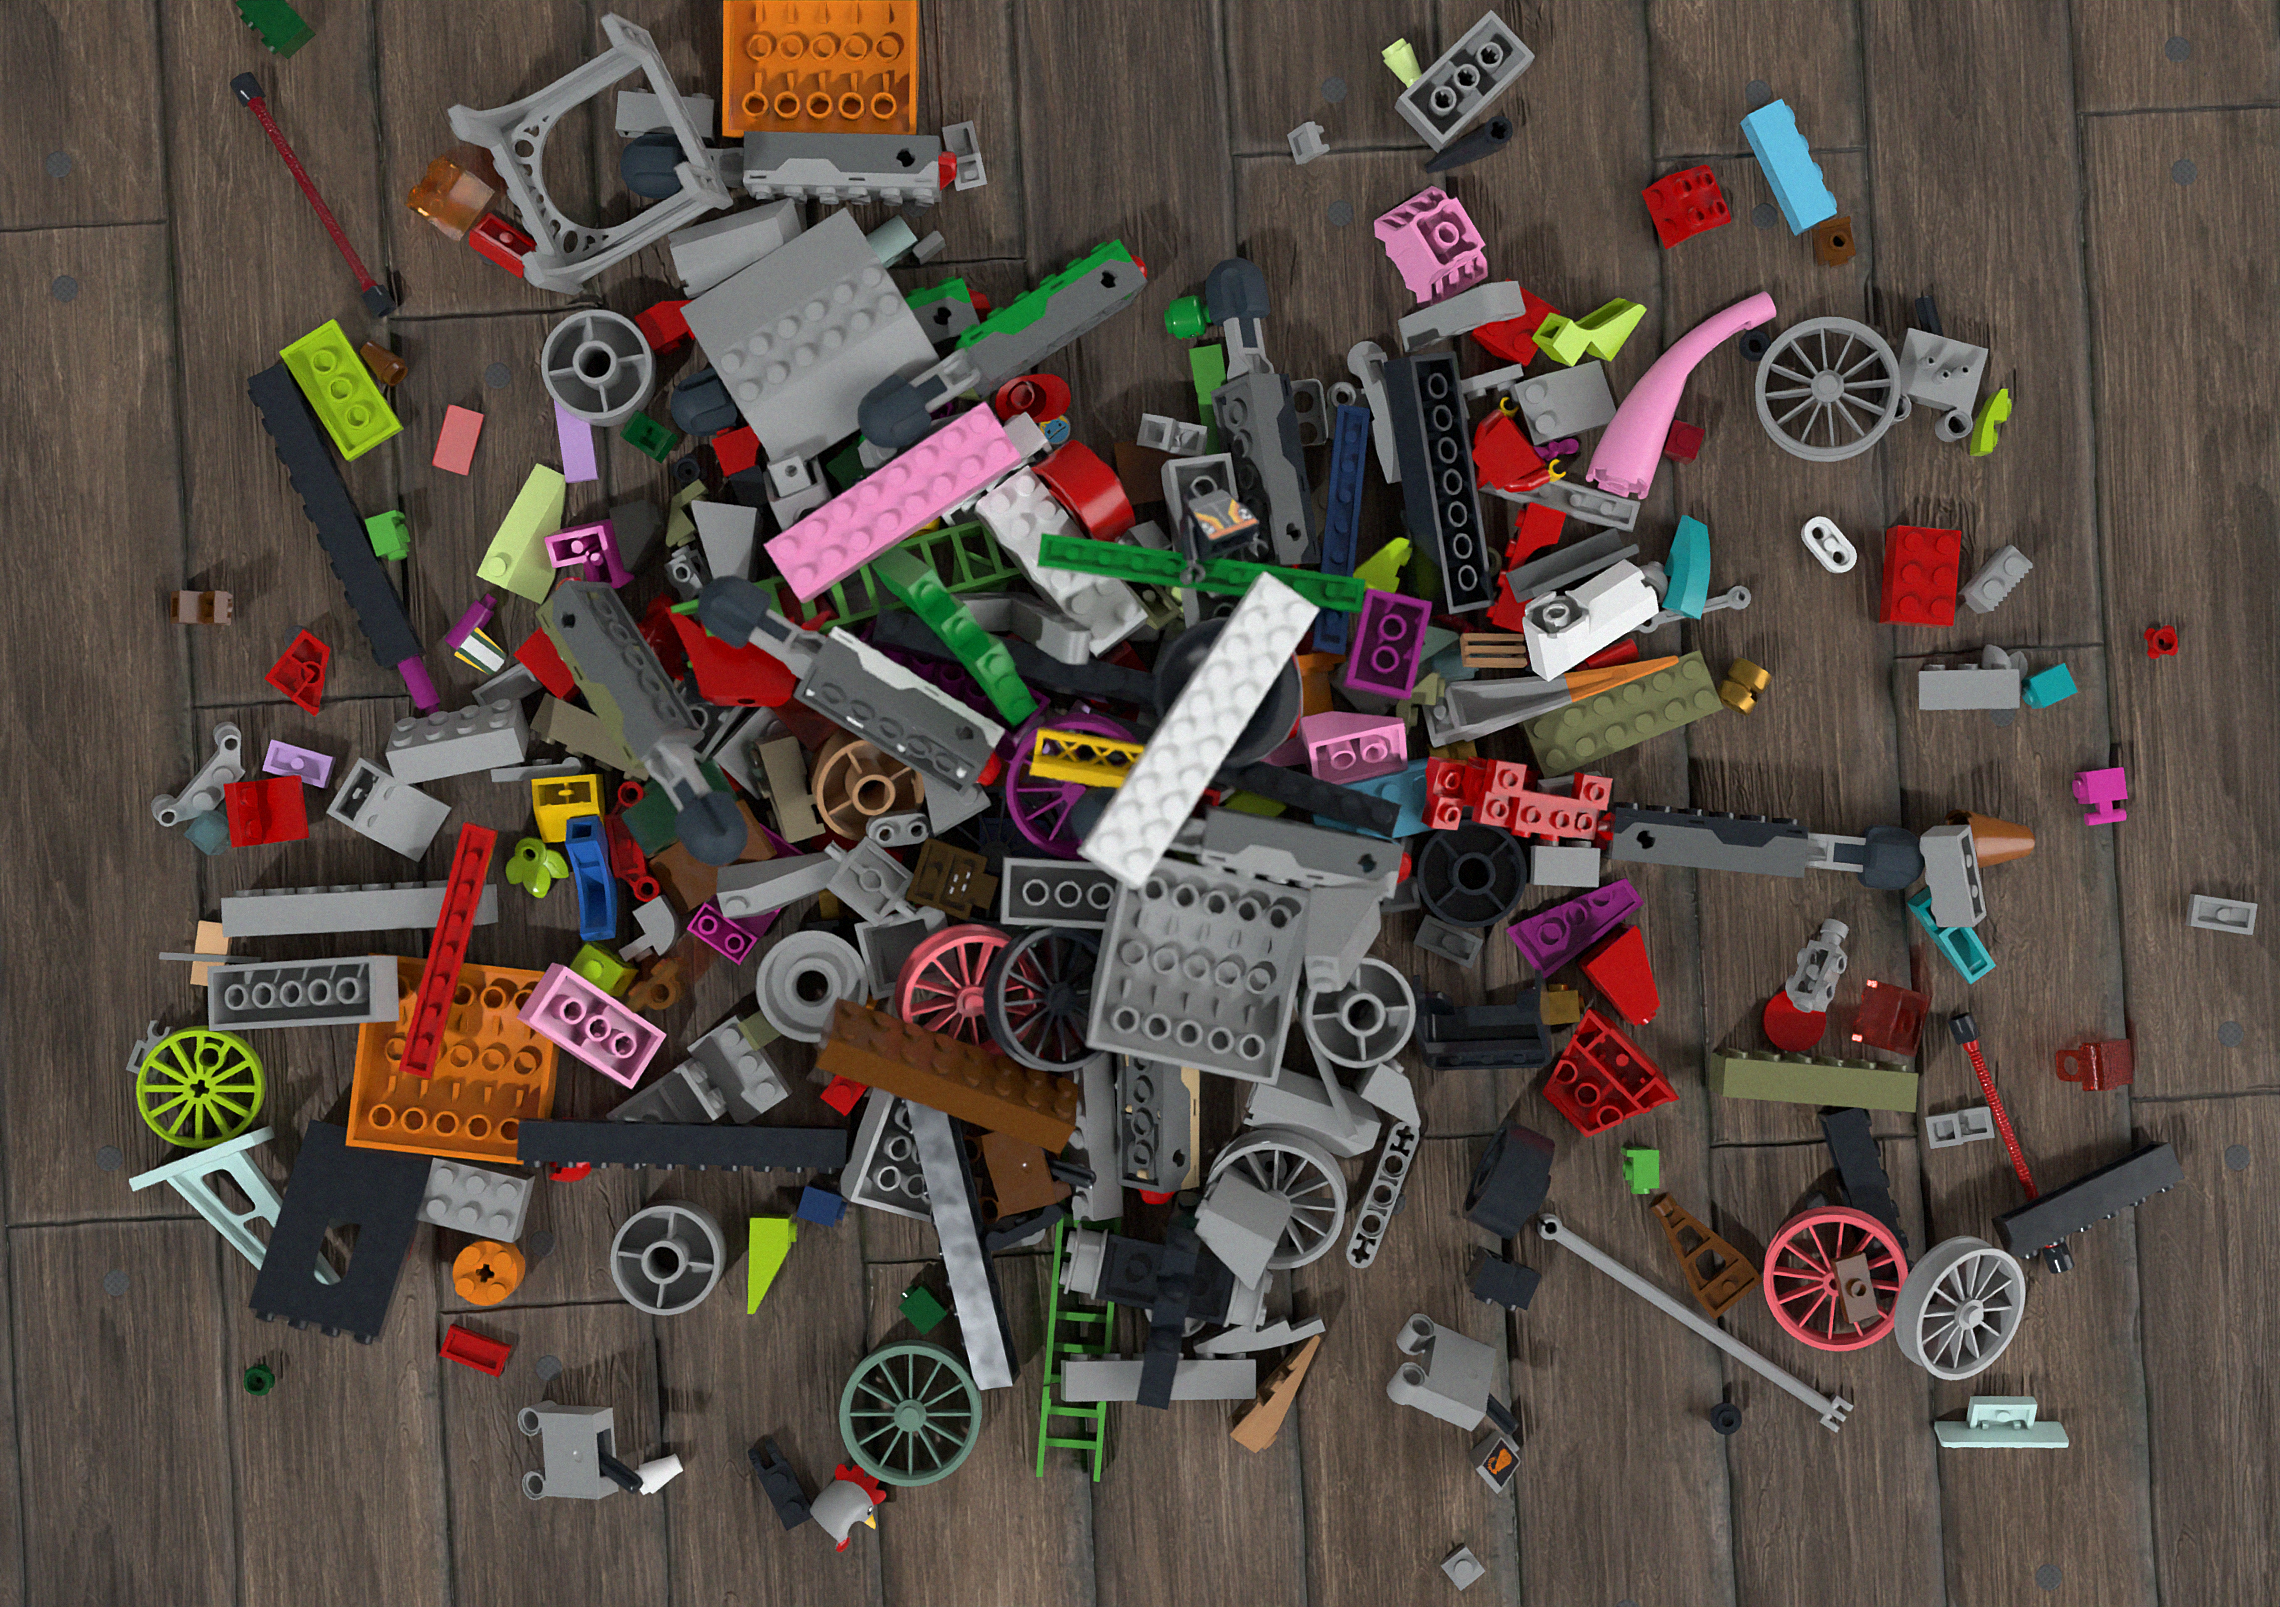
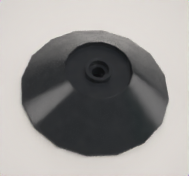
[1153,617,1301,768]

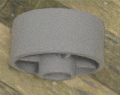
[541,310,658,426]
[756,931,868,1042]
[1297,953,1416,1068]
[610,1199,727,1315]

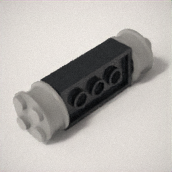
[1059,1223,1273,1333]

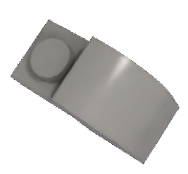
[619,895,680,963]

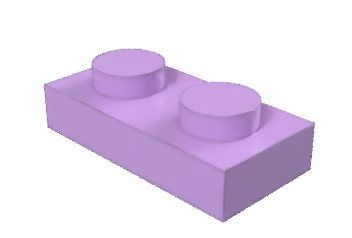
[262,739,336,788]

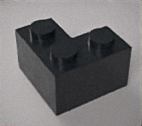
[1464,1245,1542,1311]

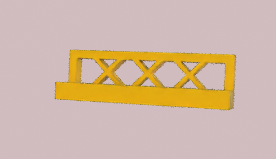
[1030,727,1147,789]

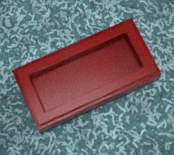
[439,1324,512,1378]

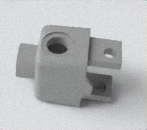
[763,451,834,532]

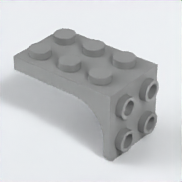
[606,1057,727,1166]

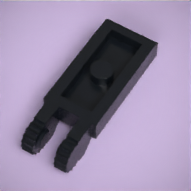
[748,1438,813,1531]

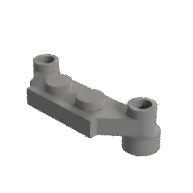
[151,721,246,827]

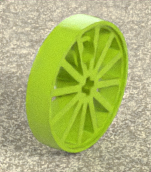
[136,1025,266,1148]

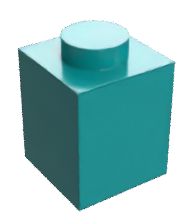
[2021,663,2078,709]

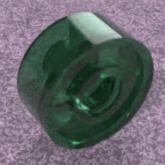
[621,760,740,859]

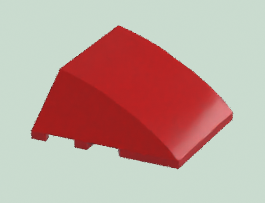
[1542,1007,1679,1138]

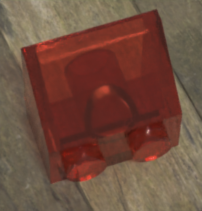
[1852,979,1932,1057]

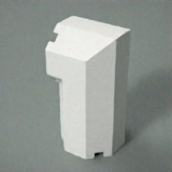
[1522,559,1659,682]

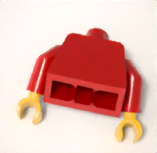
[1472,397,1566,493]

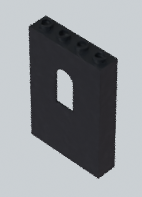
[248,1119,437,1346]

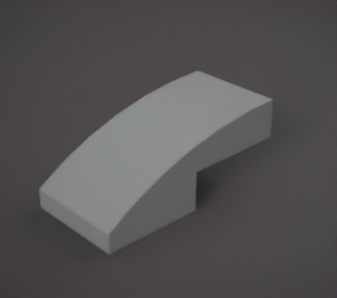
[942,120,987,191]
[1136,413,1210,458]
[1925,1105,1995,1149]

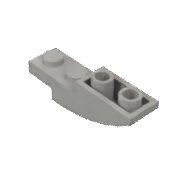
[1354,352,1402,483]

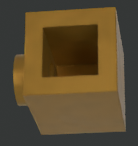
[1547,983,1584,1025]

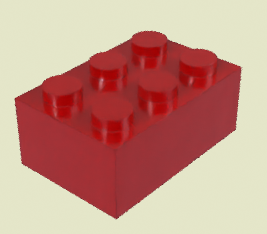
[1879,525,1961,629]

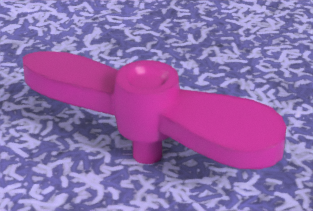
[1534,439,1579,461]

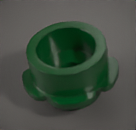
[243,1364,276,1396]

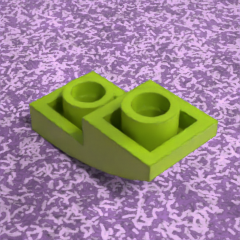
[1970,389,2012,456]

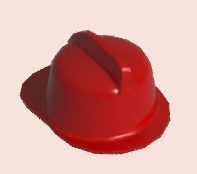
[995,373,1071,423]

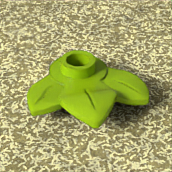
[506,836,570,898]

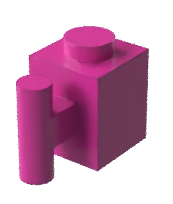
[2072,767,2128,826]

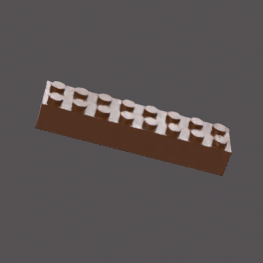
[815,997,1078,1154]

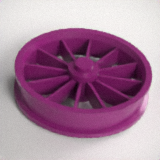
[1006,713,1139,860]

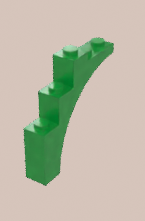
[872,545,1038,728]

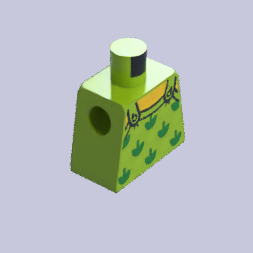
[569,940,639,997]

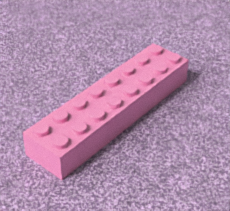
[764,402,1022,604]

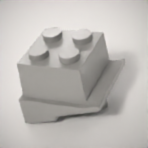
[855,906,961,1000]

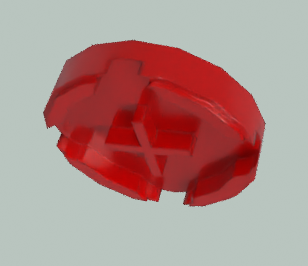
[1761,989,1827,1052]

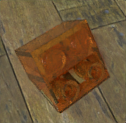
[404,153,495,243]

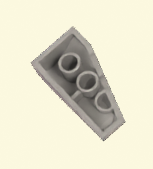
[716,849,847,919]

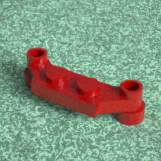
[604,781,661,902]

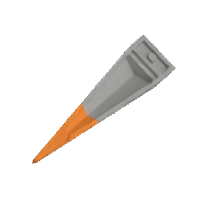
[1422,656,1679,748]

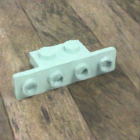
[1934,1396,2069,1448]

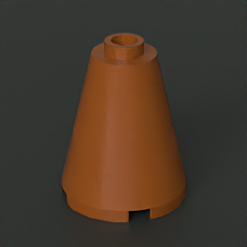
[1943,809,2035,869]

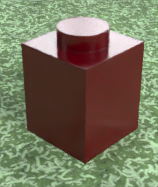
[1661,420,1705,465]

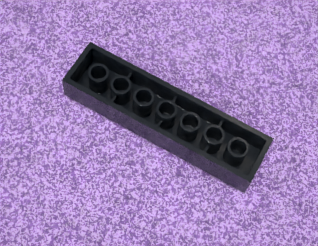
[1383,351,1495,617]

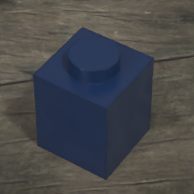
[796,1181,848,1228]

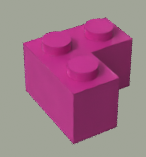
[544,517,635,589]

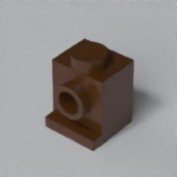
[1811,216,1856,269]

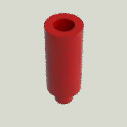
[1574,638,1639,672]

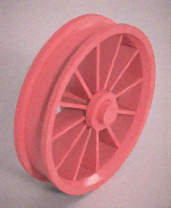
[895,924,1040,1056]
[1763,1206,1908,1351]

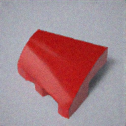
[264,628,330,716]

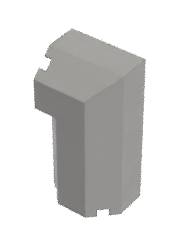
[668,197,803,300]
[1242,1066,1381,1158]

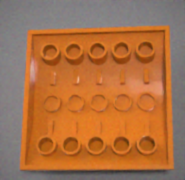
[722,0,919,138]
[346,952,560,1165]

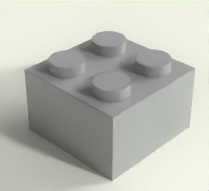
[1525,839,1600,887]

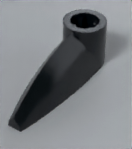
[1424,116,1513,174]

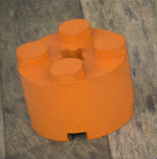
[453,1237,526,1306]

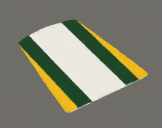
[454,627,507,675]

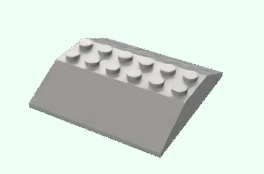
[680,207,941,472]
[1086,857,1311,1086]

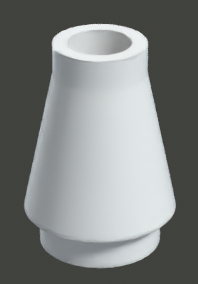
[634,1454,683,1495]

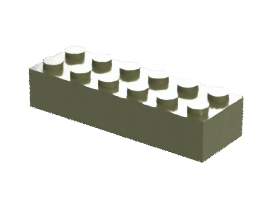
[1517,650,1723,780]
[1708,1047,1918,1112]

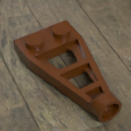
[1648,1192,1763,1320]

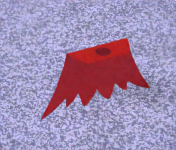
[665,607,831,707]

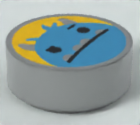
[1039,415,1070,446]

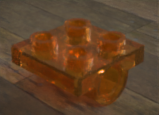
[625,956,690,1014]

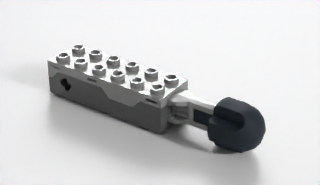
[620,131,957,207]
[1072,786,1411,902]

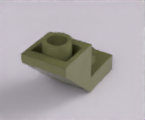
[666,479,711,550]
[1396,669,1446,735]

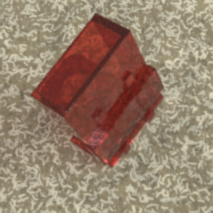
[2056,1038,2133,1091]

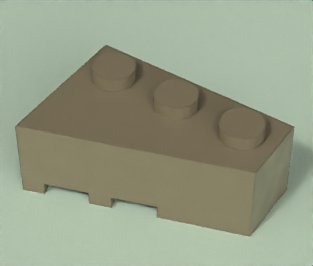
[749,730,826,843]

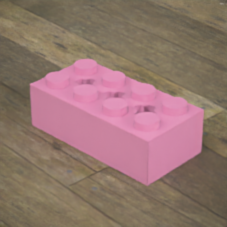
[516,963,667,1089]

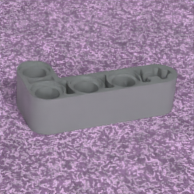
[1398,281,1526,352]

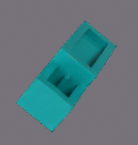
[1661,515,1711,619]
[1907,886,1996,984]

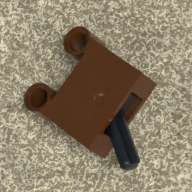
[963,1128,1097,1224]

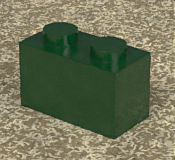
[235,0,316,59]

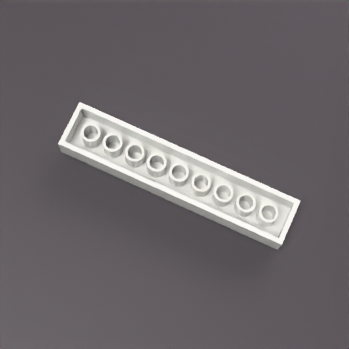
[1078,572,1319,889]

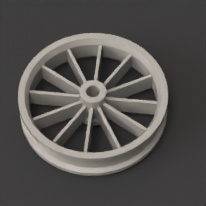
[1755,317,1901,462]
[1203,1129,1347,1269]
[1894,1236,2025,1380]

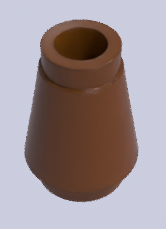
[360,340,408,386]

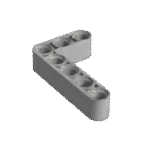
[951,592,1091,664]

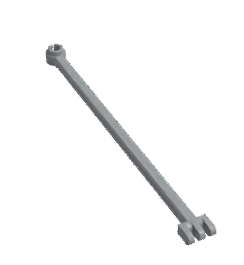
[1535,1213,1854,1433]

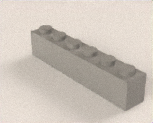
[1061,1352,1256,1401]

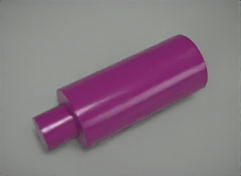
[444,593,498,650]
[398,656,441,717]

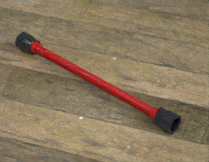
[1947,1012,2075,1274]

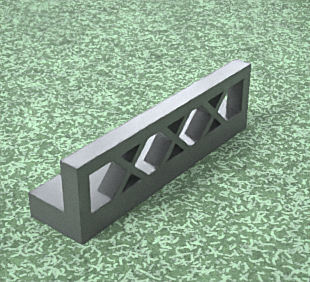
[1505,527,1639,603]

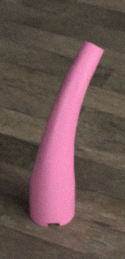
[1586,291,1776,499]

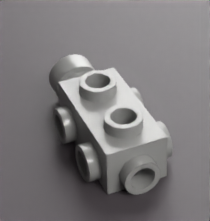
[664,545,714,621]
[1785,919,1849,1013]

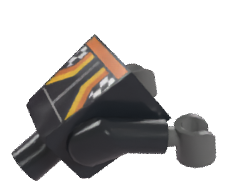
[1179,486,1269,585]

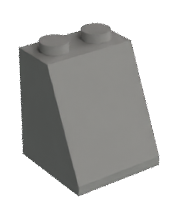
[691,500,764,583]
[1304,887,1381,992]
[1194,1172,1294,1290]

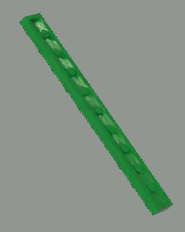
[1037,533,1365,613]

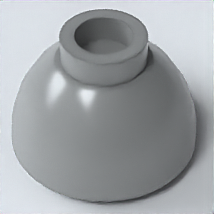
[1637,561,1668,603]

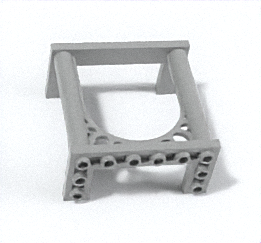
[447,13,734,295]

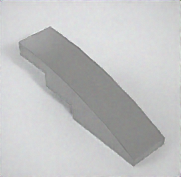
[1192,1313,1326,1353]

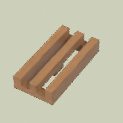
[1460,633,1527,668]

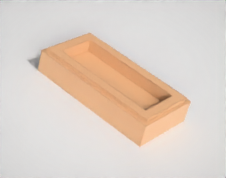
[190,920,232,986]

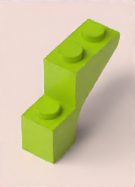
[1532,298,1647,367]
[1313,537,1412,594]

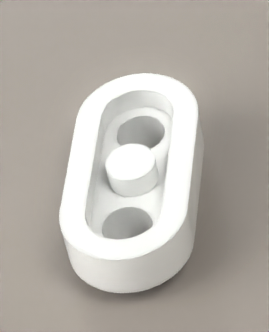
[1801,517,1857,573]

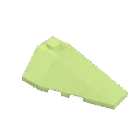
[477,463,566,605]

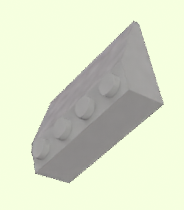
[837,1088,970,1223]

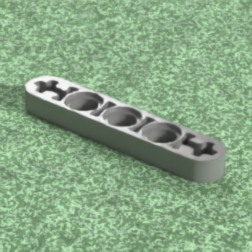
[1345,1120,1420,1268]

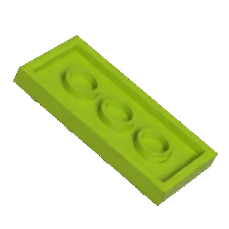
[279,319,404,462]

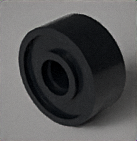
[1412,819,1527,928]
[1462,1119,1555,1240]

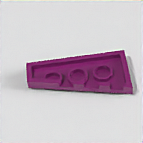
[1504,878,1645,979]

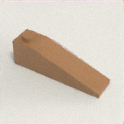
[1227,1333,1321,1453]

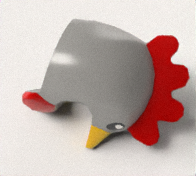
[810,1463,886,1553]

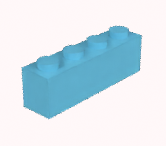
[1740,98,1837,236]

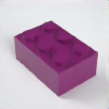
[1343,588,1432,701]

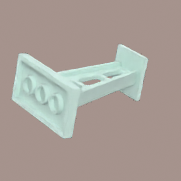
[128,1125,341,1284]

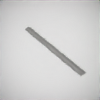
[159,952,261,964]

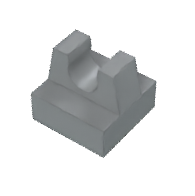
[1287,121,1330,165]

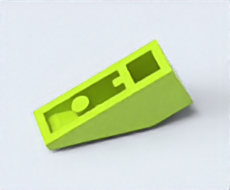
[747,1213,798,1314]

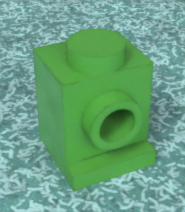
[365,510,410,562]
[1621,1146,1659,1194]

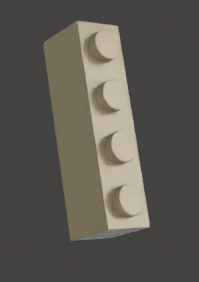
[530,693,654,784]

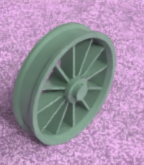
[839,1339,982,1487]

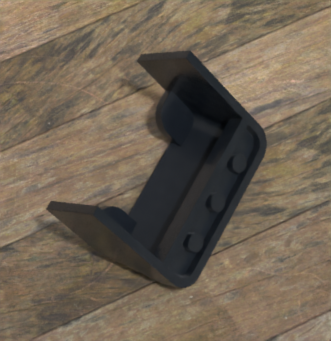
[1412,970,1552,1071]

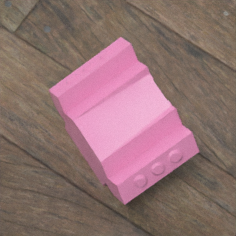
[1374,186,1488,309]

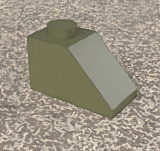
[737,1010,783,1052]

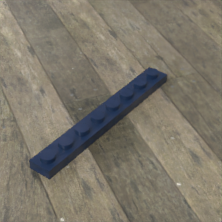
[1311,404,1370,655]

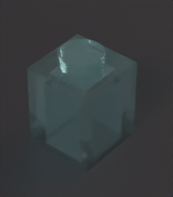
[184,810,231,855]

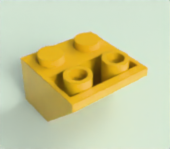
[531,774,607,843]

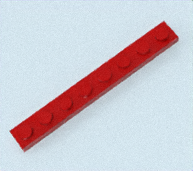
[398,821,499,1079]

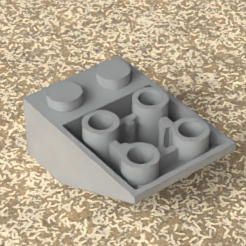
[326,758,452,862]

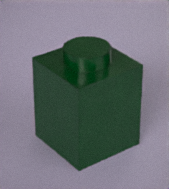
[898,1280,949,1335]

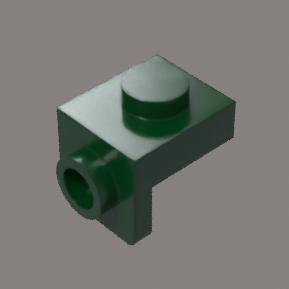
[620,410,679,464]

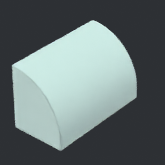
[865,215,918,270]

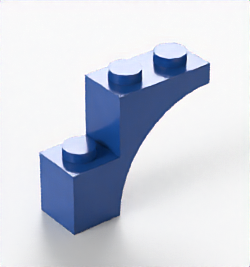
[565,815,618,942]

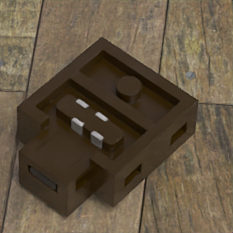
[906,836,1002,920]

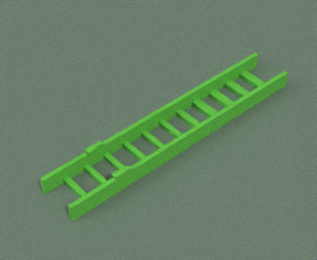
[671,520,1025,673]
[1036,1143,1124,1482]

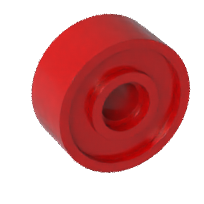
[1031,440,1136,543]

